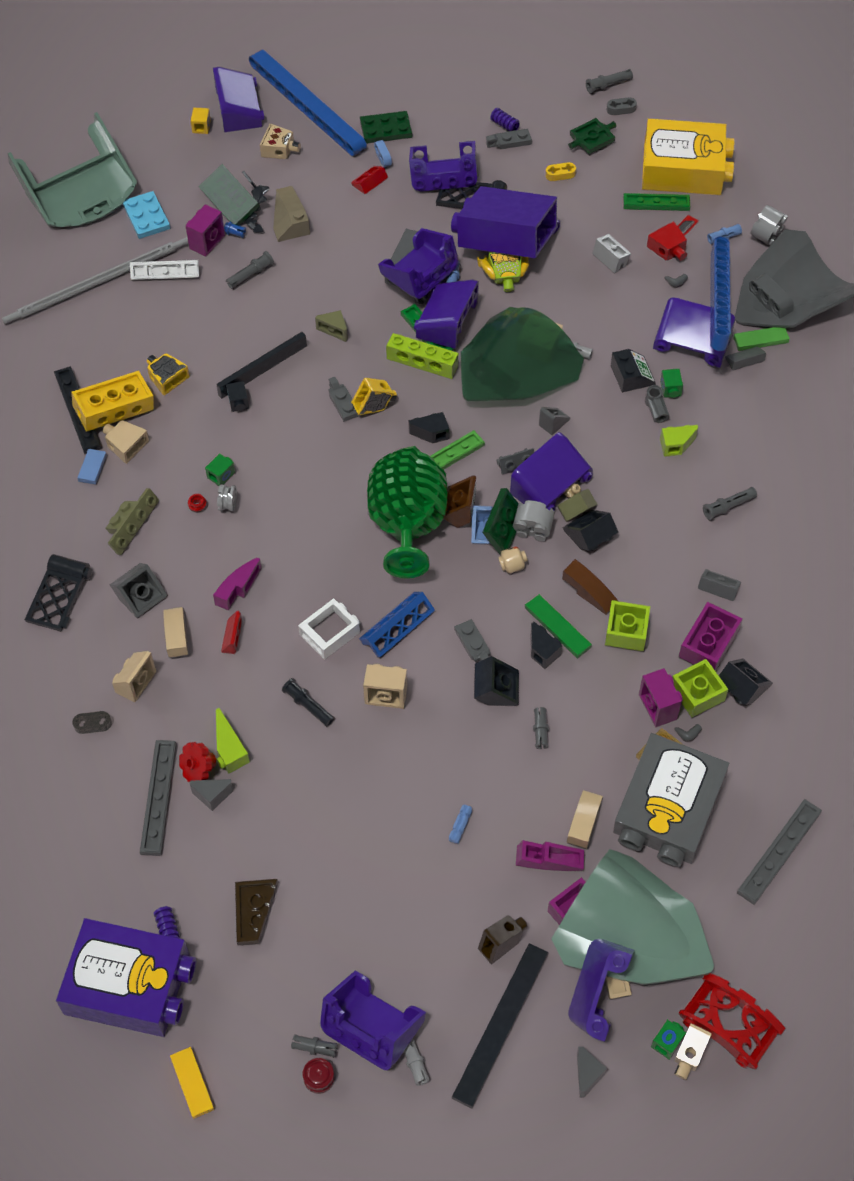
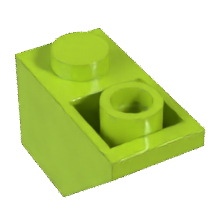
[660,425,698,457]

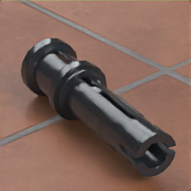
[282,678,335,727]

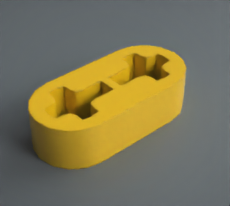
[545,162,576,181]

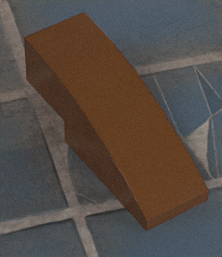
[562,559,618,615]

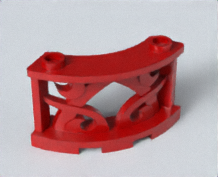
[678,973,785,1070]

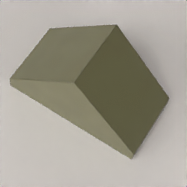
[315,310,348,342]
[557,489,598,522]

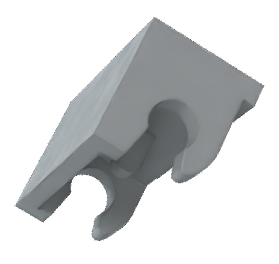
[592,234,631,273]

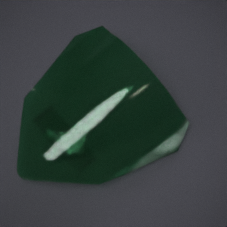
[461,307,584,401]

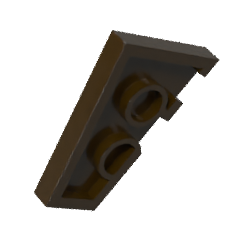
[235,879,278,945]

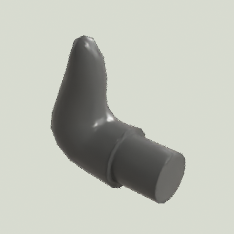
[664,274,688,287]
[674,724,702,741]

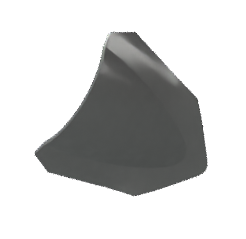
[735,229,854,328]

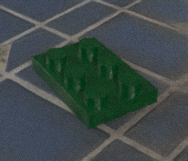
[360,111,412,144]
[482,488,519,556]

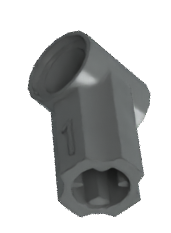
[645,385,670,423]

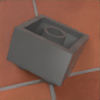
[110,563,168,618]

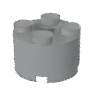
[750,205,788,245]
[513,500,555,541]

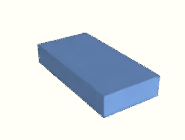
[77,449,107,485]

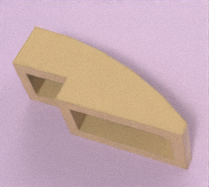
[163,607,188,657]
[567,790,603,848]

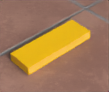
[170,1047,214,1119]

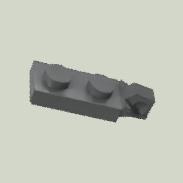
[486,129,532,150]
[328,377,360,422]
[454,619,491,661]

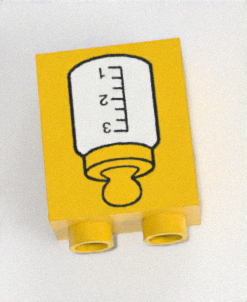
[642,119,734,195]

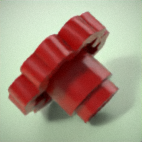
[179,742,216,782]

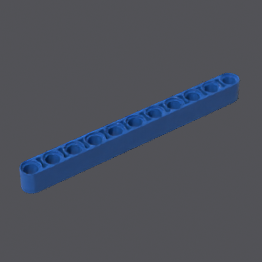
[249,50,367,156]
[710,236,731,351]

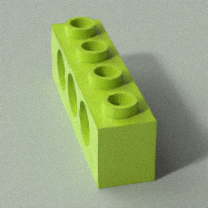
[386,333,459,379]

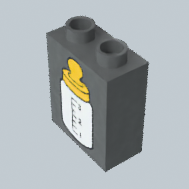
[613,733,730,867]

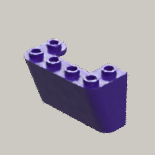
[409,141,477,191]

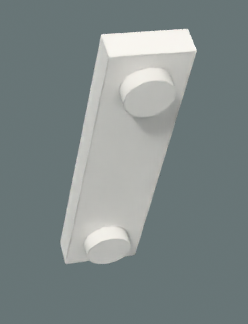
[130,260,200,280]

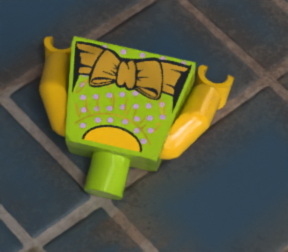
[477,252,529,292]

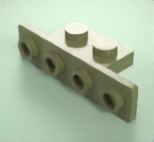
[105,488,159,555]

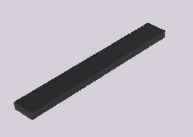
[452,943,548,1109]

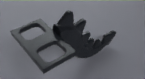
[242,171,270,233]

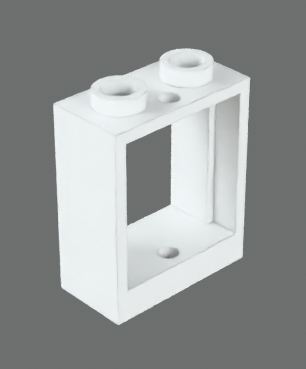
[298,598,360,660]

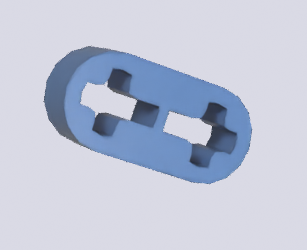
[374,140,392,167]

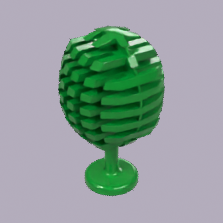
[367,446,447,578]

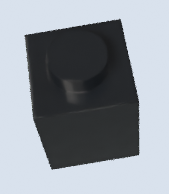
[226,381,249,412]

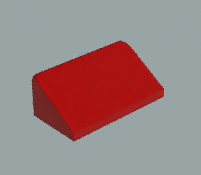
[351,166,388,194]
[221,611,242,654]

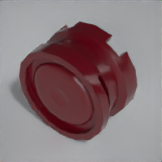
[302,1058,334,1094]

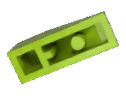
[216,708,250,774]

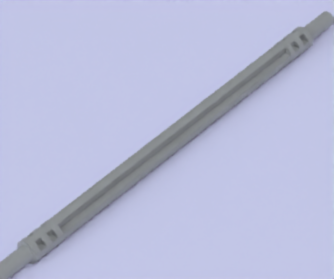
[2,237,189,324]

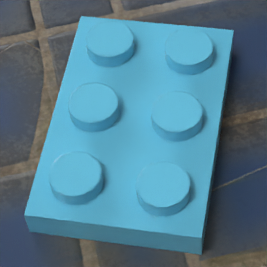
[123,191,170,239]

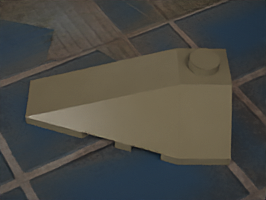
[273,186,310,242]

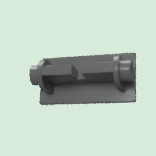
[496,448,534,475]

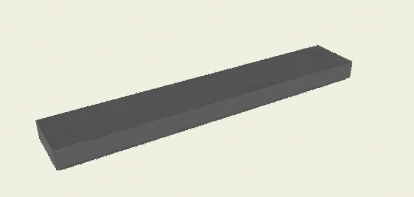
[140,740,177,856]
[737,799,822,905]

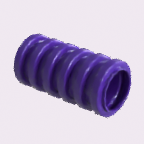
[490,108,520,131]
[153,906,181,939]

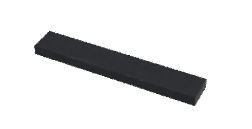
[216,332,307,399]
[54,366,102,455]

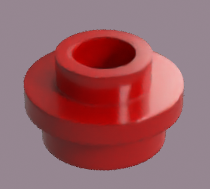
[188,494,207,512]

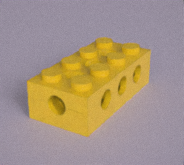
[71,371,154,432]

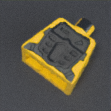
[147,354,190,396]
[351,378,397,415]

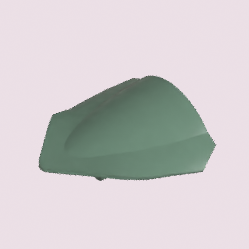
[551,849,714,985]

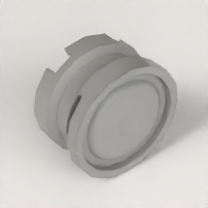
[217,484,237,511]

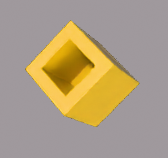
[190,107,211,134]

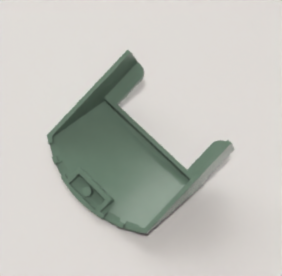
[8,112,137,227]

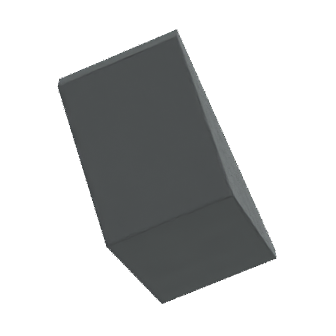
[539,407,571,435]
[190,779,233,811]
[577,1047,607,1098]

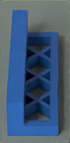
[359,592,435,658]

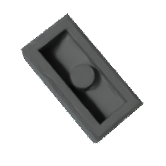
[725,347,766,370]
[698,569,741,601]

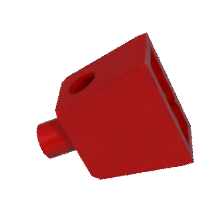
[647,221,687,261]

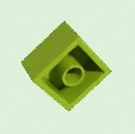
[605,600,650,651]
[672,659,728,717]

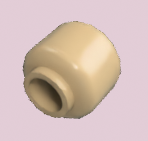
[498,546,527,574]

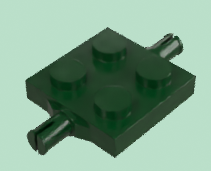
[568,118,617,154]

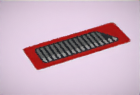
[678,215,699,236]

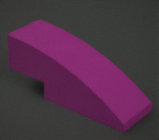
[213,557,262,610]
[516,840,584,871]

